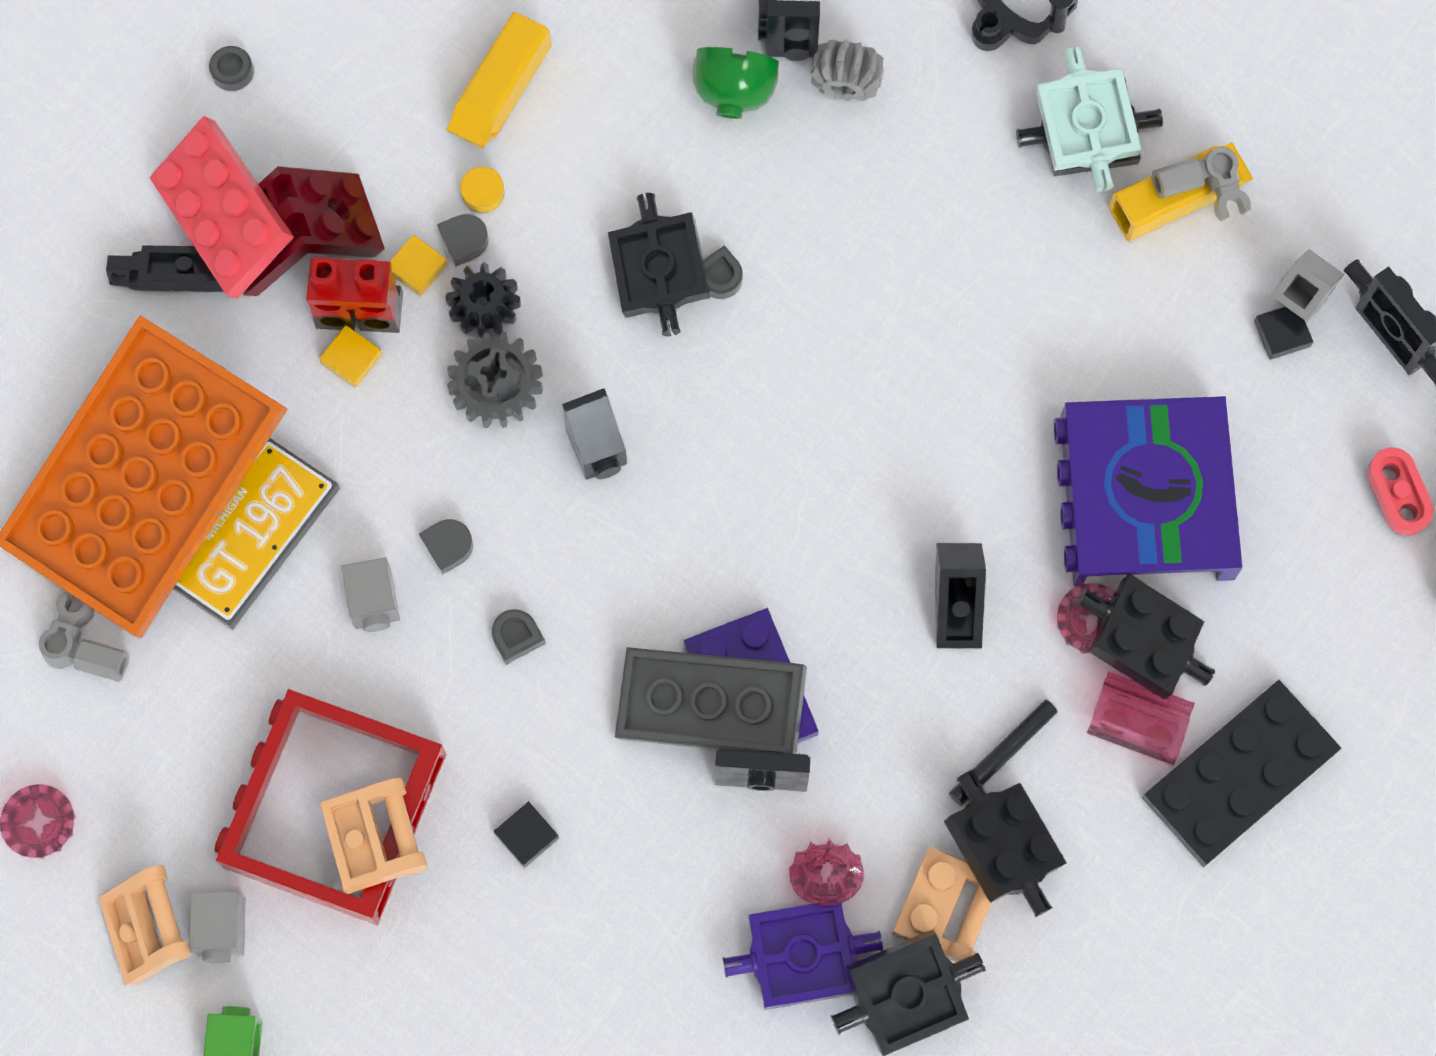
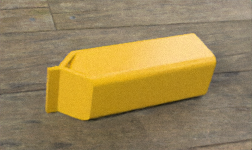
[446,12,552,149]
[1109,142,1253,242]

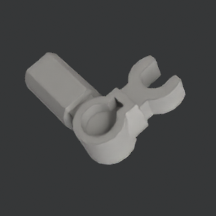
[1151,147,1251,221]
[39,592,129,682]

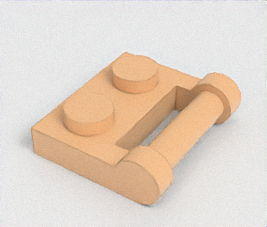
[320,778,428,894]
[892,847,991,962]
[98,865,191,985]

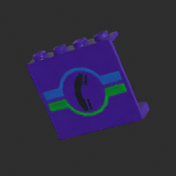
[1054,396,1243,586]

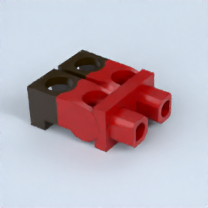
[306,257,403,333]

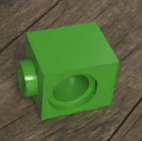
[203,1006,263,1056]

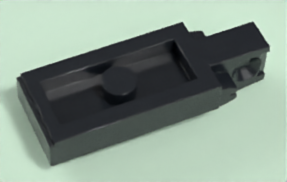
[106,245,224,292]

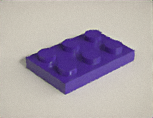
[683,608,819,743]

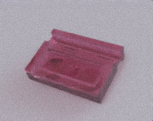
[1087,671,1195,765]

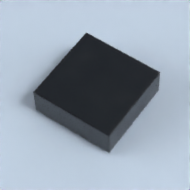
[1254,306,1314,360]
[493,801,559,868]

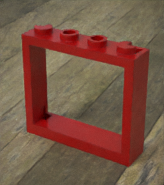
[214,689,447,926]

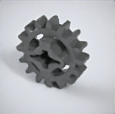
[447,332,543,428]

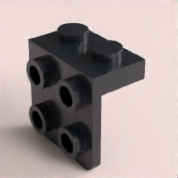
[758,0,820,61]

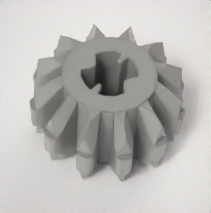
[811,39,884,101]

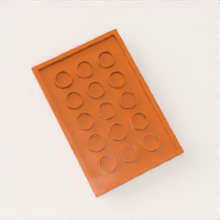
[0,315,288,638]

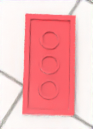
[149,116,294,299]

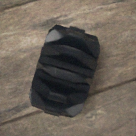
[445,262,521,339]

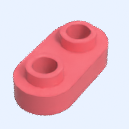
[1367,447,1434,536]

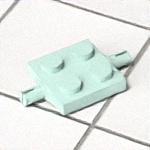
[1035,47,1142,192]

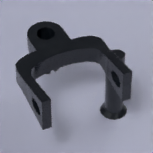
[971,0,1078,51]

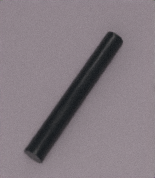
[949,699,1058,806]

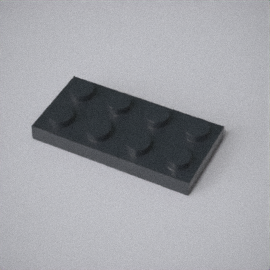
[1142,680,1342,868]

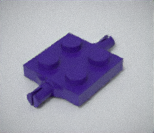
[722,899,883,1010]

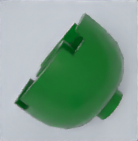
[693,47,779,119]

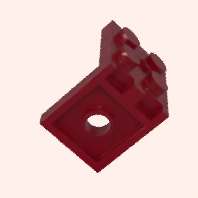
[243,166,385,296]

